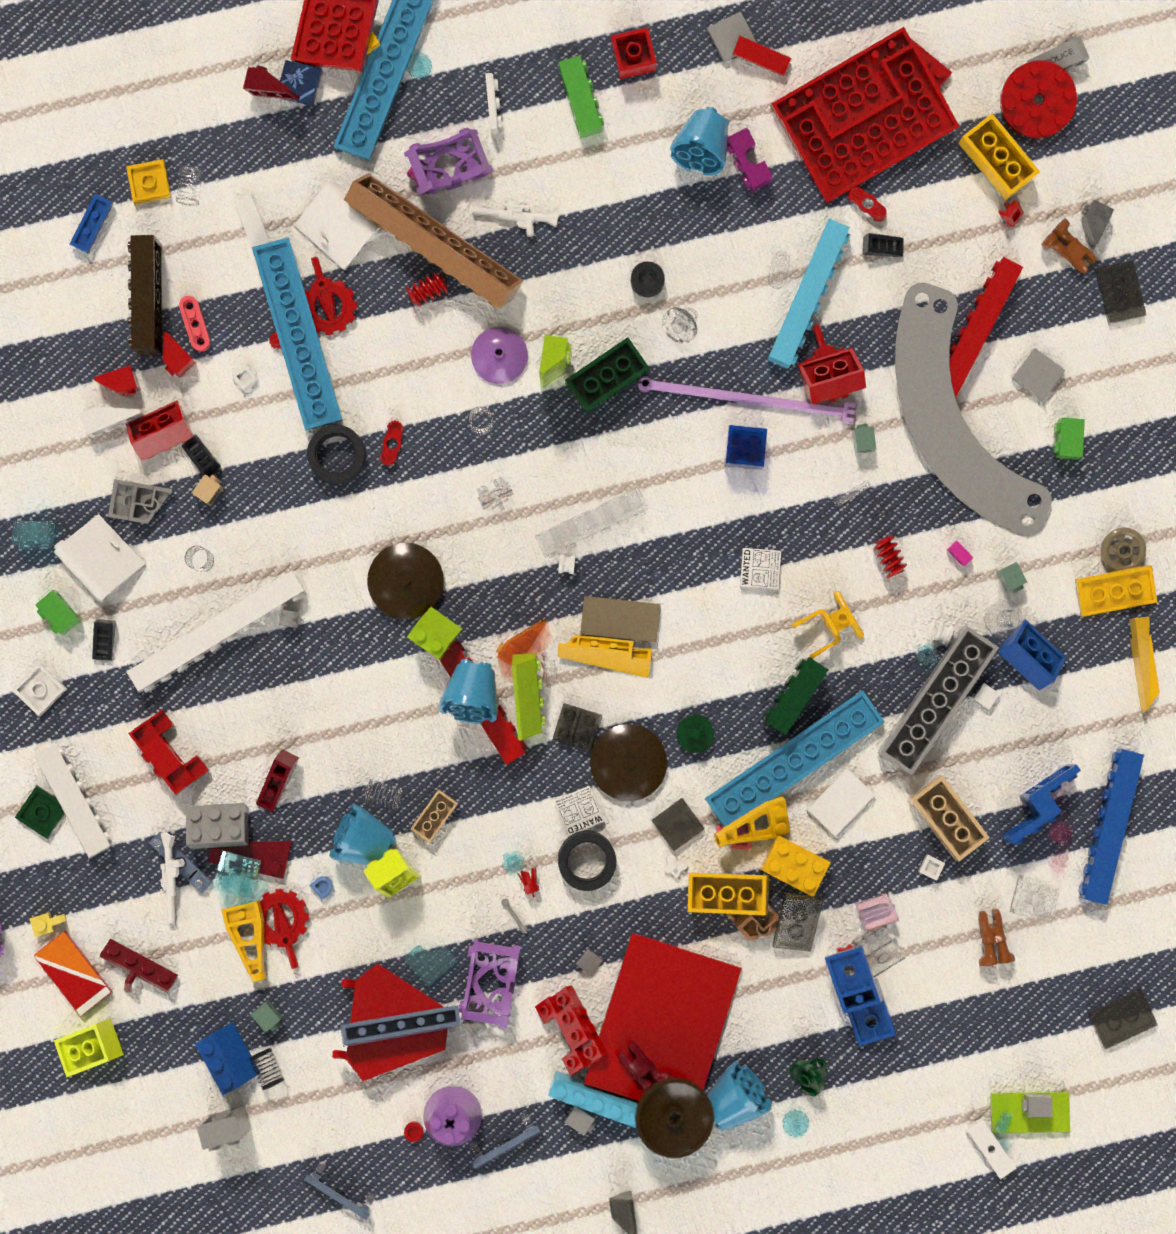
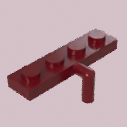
[100,938,178,993]

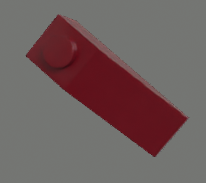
[243,65,300,100]
[256,749,299,813]

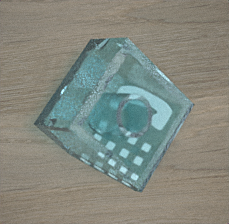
[212,851,261,899]

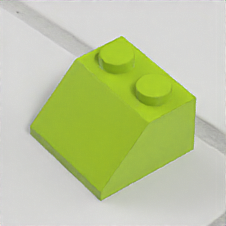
[407,607,462,660]

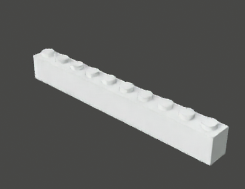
[127,571,306,693]

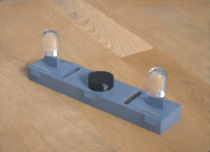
[149,832,213,894]
[470,1112,542,1169]
[304,1161,376,1220]

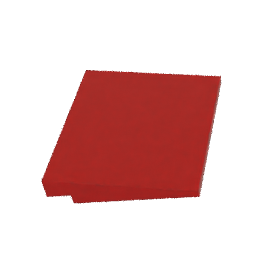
[770,27,960,203]
[584,932,742,1100]

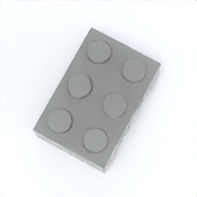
[186,803,249,849]
[197,1105,251,1151]

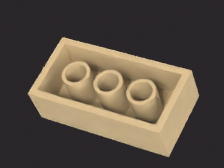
[908,775,990,861]

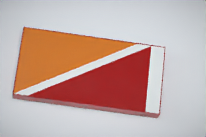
[33,930,113,1017]

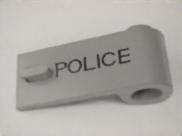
[1027,36,1090,69]

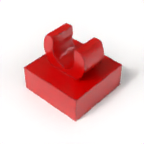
[998,200,1024,227]

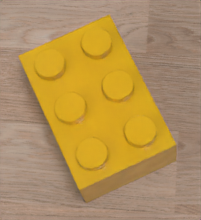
[759,835,831,897]

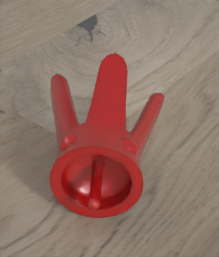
[517,868,540,898]

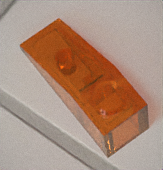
[496,619,547,667]

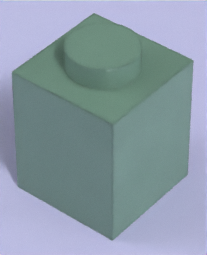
[852,424,877,454]
[996,562,1027,593]
[251,1000,283,1033]

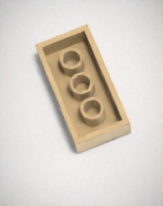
[411,789,458,843]

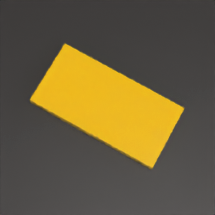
[1075,565,1157,617]

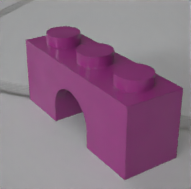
[727,127,773,193]

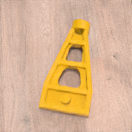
[714,796,791,848]
[221,900,267,982]

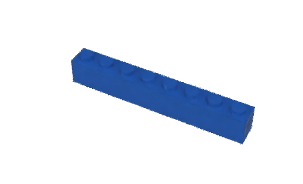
[1078,749,1144,905]

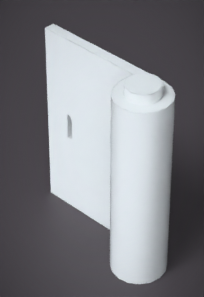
[294,181,383,270]
[54,514,145,603]

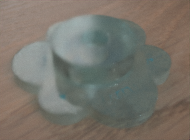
[916,643,938,665]
[502,851,524,873]

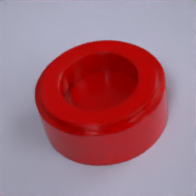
[404,1121,424,1142]

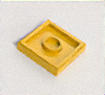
[126,159,171,205]

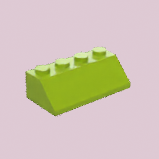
[539,334,572,387]
[512,653,546,740]

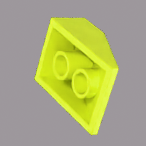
[364,849,421,898]
[54,1018,124,1077]

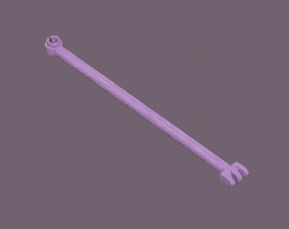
[638,376,857,423]

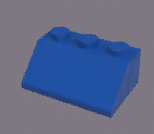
[998,619,1066,691]
[195,1022,261,1096]

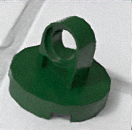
[676,715,714,753]
[790,1058,828,1097]

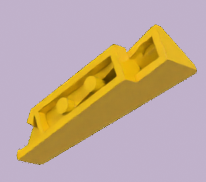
[1129,617,1160,712]
[557,635,652,678]

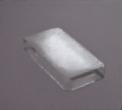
[833,479,871,507]

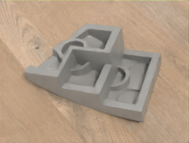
[108,479,172,524]

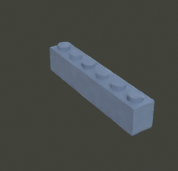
[340,1005,461,1047]

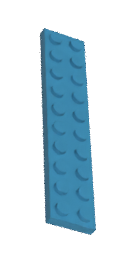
[334,0,434,162]
[252,237,342,431]
[704,690,884,827]

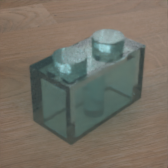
[12,521,57,550]

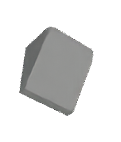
[576,948,603,975]

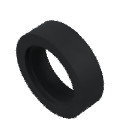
[307,425,366,484]
[558,830,617,891]

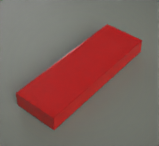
[732,36,791,76]

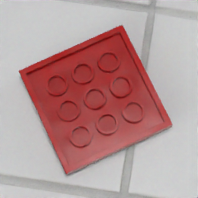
[291,0,379,72]

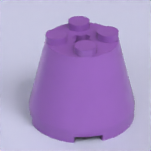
[423,1086,482,1146]

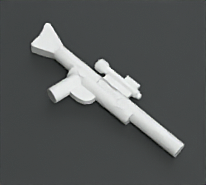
[472,202,560,237]
[160,832,185,923]

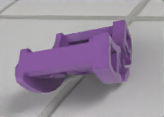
[404,128,494,195]
[459,939,521,1029]

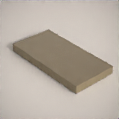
[580,596,660,642]

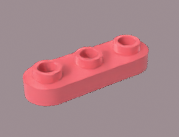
[179,296,211,352]

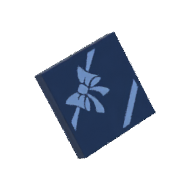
[280,60,323,107]

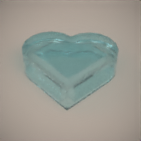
[994,1111,1013,1135]

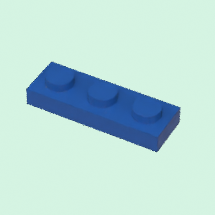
[69,194,113,254]

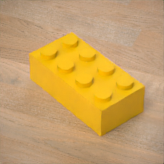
[959,114,1040,201]
[688,872,769,915]

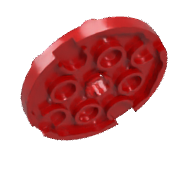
[1000,60,1077,138]

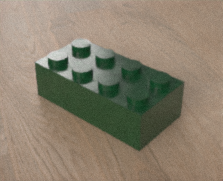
[565,337,650,415]
[763,657,828,735]

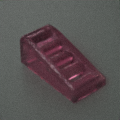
[1048,821,1073,846]

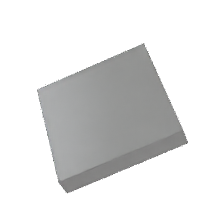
[707,11,757,63]
[1012,348,1066,401]

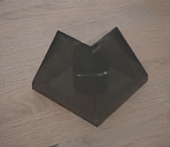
[609,1191,637,1234]

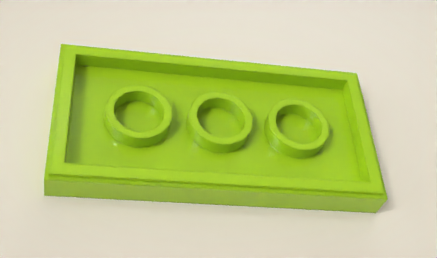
[990,1091,1070,1133]

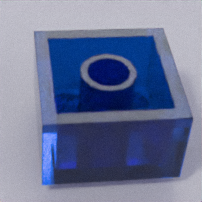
[724,425,767,470]

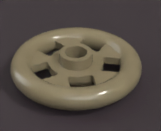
[1101,527,1146,571]

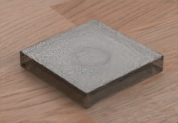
[651,798,705,851]

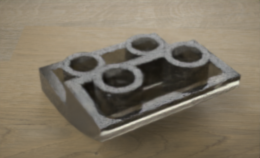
[552,703,603,752]

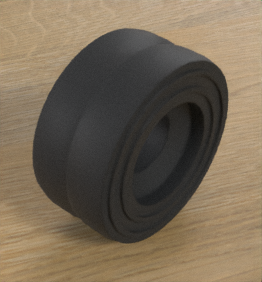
[630,261,665,298]

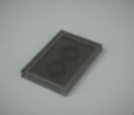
[1095,260,1146,324]
[772,893,824,952]
[1088,989,1158,1049]

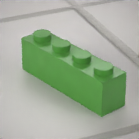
[558,56,604,139]

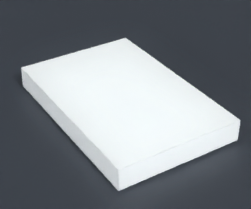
[807,768,875,837]

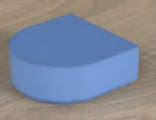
[309,876,333,900]

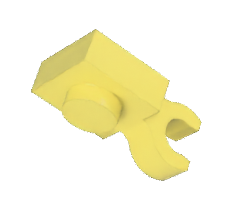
[30,912,67,937]

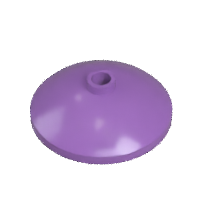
[471,327,528,384]

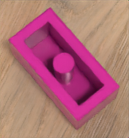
[946,541,974,567]

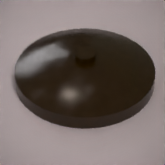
[367,543,444,619]
[590,724,667,801]
[635,1077,714,1158]

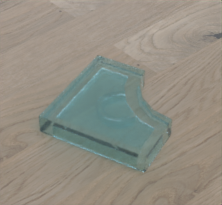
[403,945,458,987]

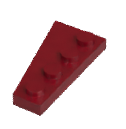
[208,841,293,879]

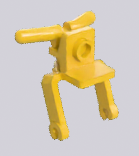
[791,591,864,659]

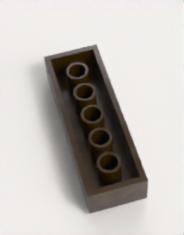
[127,235,162,357]

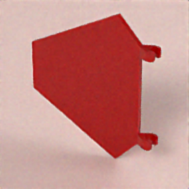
[332,963,448,1081]

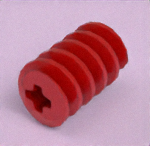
[405,272,448,307]
[873,535,907,579]

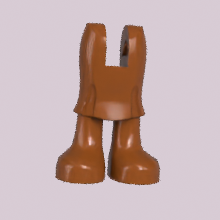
[1041,218,1098,274]
[978,909,1015,966]

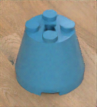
[670,107,729,176]
[438,659,498,724]
[329,804,396,865]
[707,1061,772,1132]

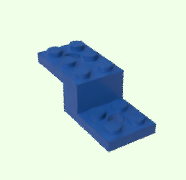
[1001,764,1081,845]
[825,945,897,1046]

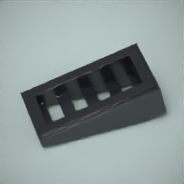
[862,233,904,257]
[181,434,221,477]
[92,619,116,661]

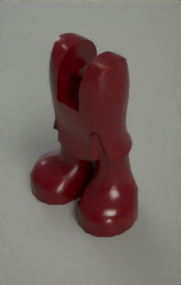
[617,1041,674,1094]

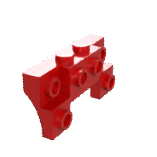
[128,710,209,795]
[535,985,608,1076]

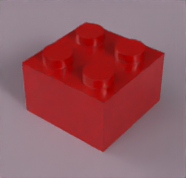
[611,27,657,79]

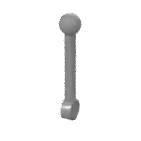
[501,899,528,933]

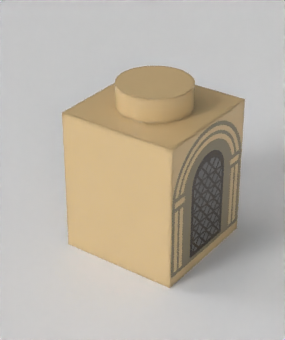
[192,475,224,506]

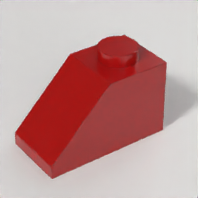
[163,332,196,378]
[93,365,141,397]

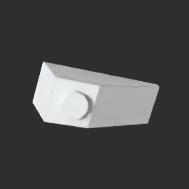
[79,406,144,438]

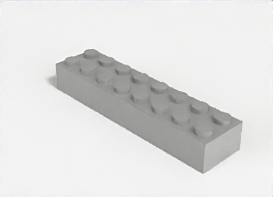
[877,626,999,775]

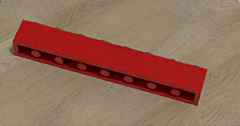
[949,256,1023,399]
[440,641,527,765]

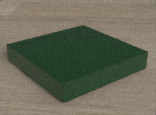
[15,785,65,839]

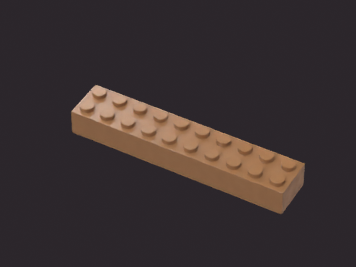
[344,173,523,309]

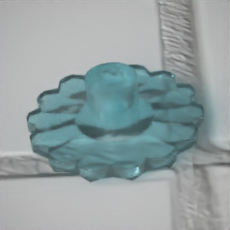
[407,53,432,79]
[782,1109,809,1137]

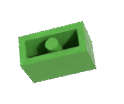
[1053,418,1085,460]
[35,590,82,635]

